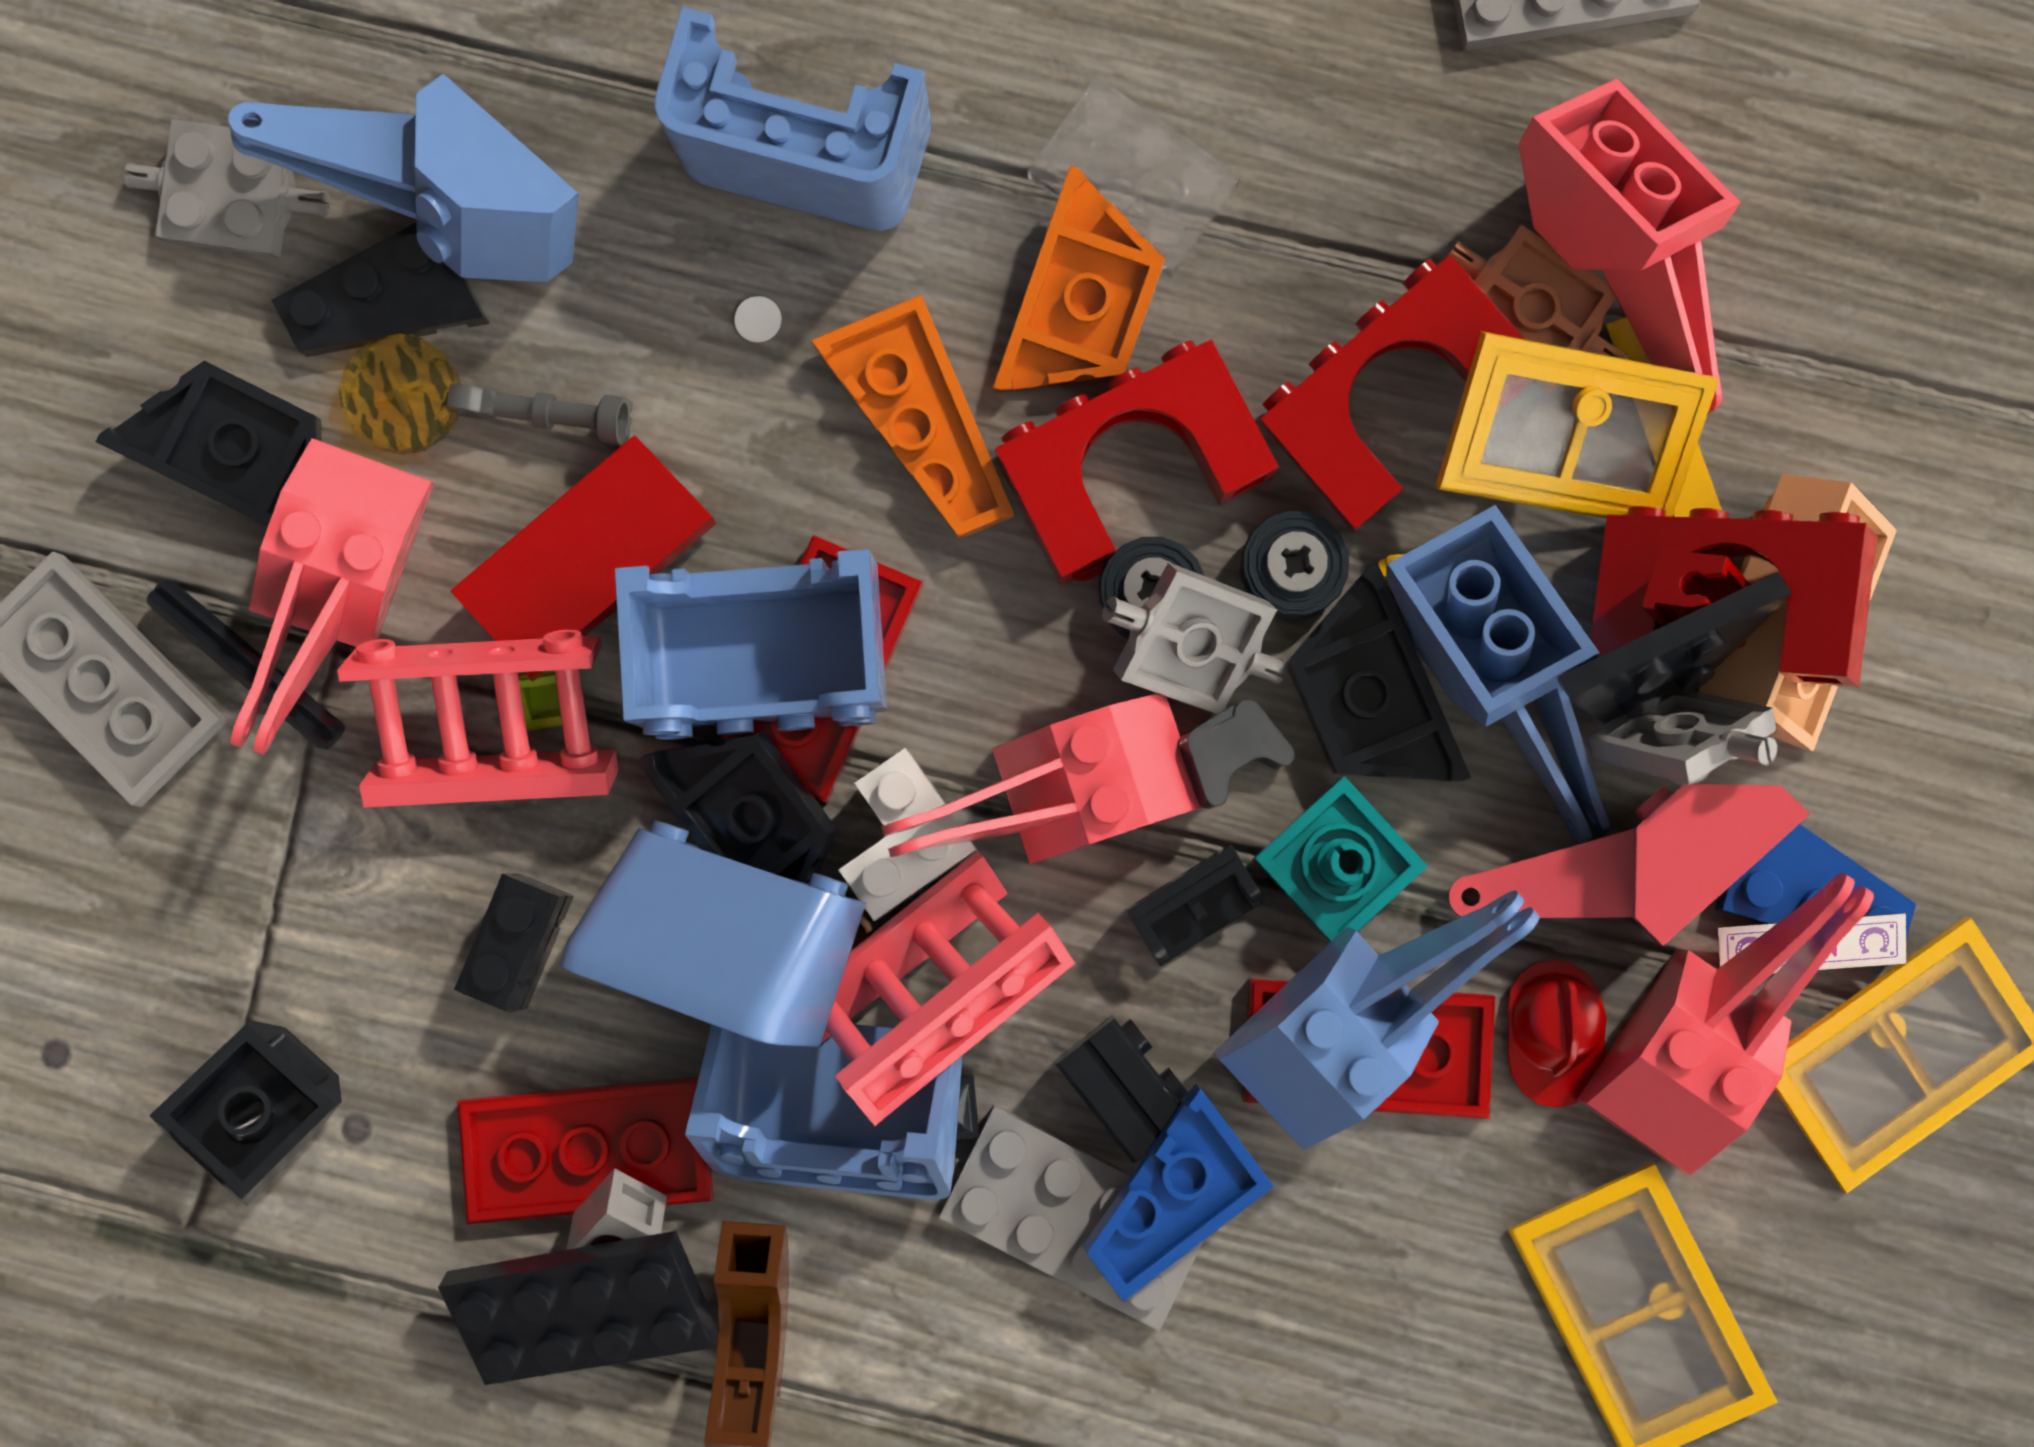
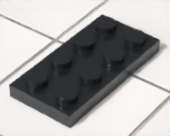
[438,1231,719,1385]

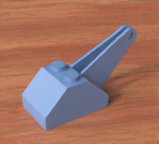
[228,74,579,283]
[1387,505,1611,844]
[1213,890,1540,1150]

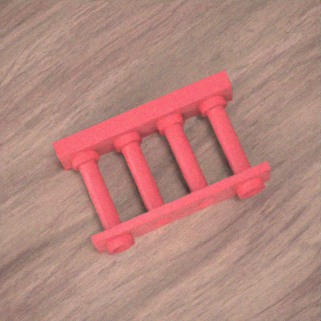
[337,630,619,808]
[821,850,1075,1126]

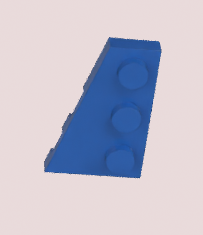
[1714,824,1916,940]
[1083,1083,1274,1302]

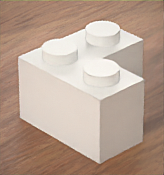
[839,748,978,921]

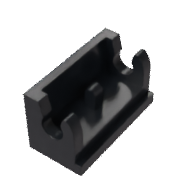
[1124,845,1263,967]

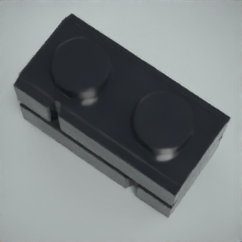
[454,873,574,1013]
[1055,1015,1189,1164]

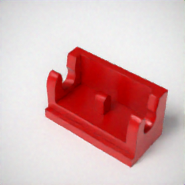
[1641,548,1751,648]

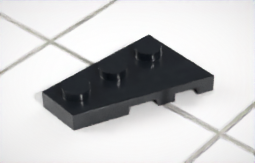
[271,222,490,357]

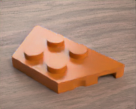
[993,165,1165,392]

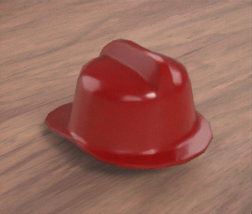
[1507,959,1607,1108]

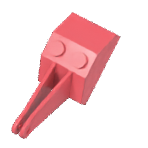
[1518,79,1741,413]
[230,438,434,755]
[881,693,1202,864]
[1449,783,1810,946]
[1577,873,1874,1176]

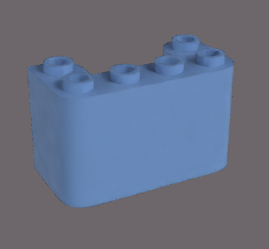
[655,6,932,231]
[615,549,887,740]

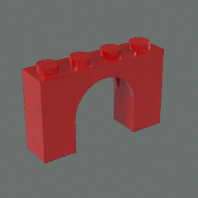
[1260,254,1535,532]
[995,339,1279,586]
[1590,506,1878,687]

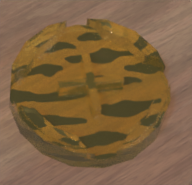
[339,334,461,455]

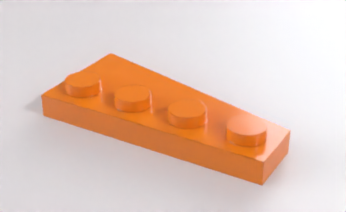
[811,295,1014,540]

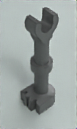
[446,384,633,449]

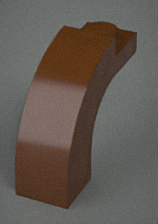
[704,1221,789,1447]

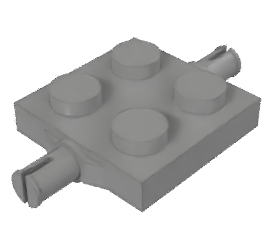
[123,119,330,258]
[1102,562,1287,714]
[1588,689,1777,785]

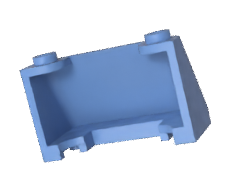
[560,820,866,1047]
[685,1024,962,1200]

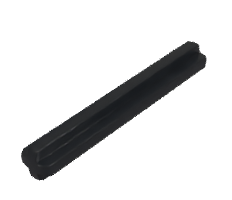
[147,580,345,750]

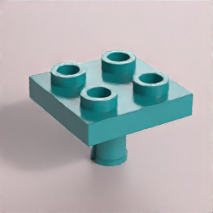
[1252,776,1428,943]

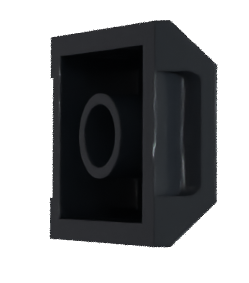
[149,1021,342,1207]

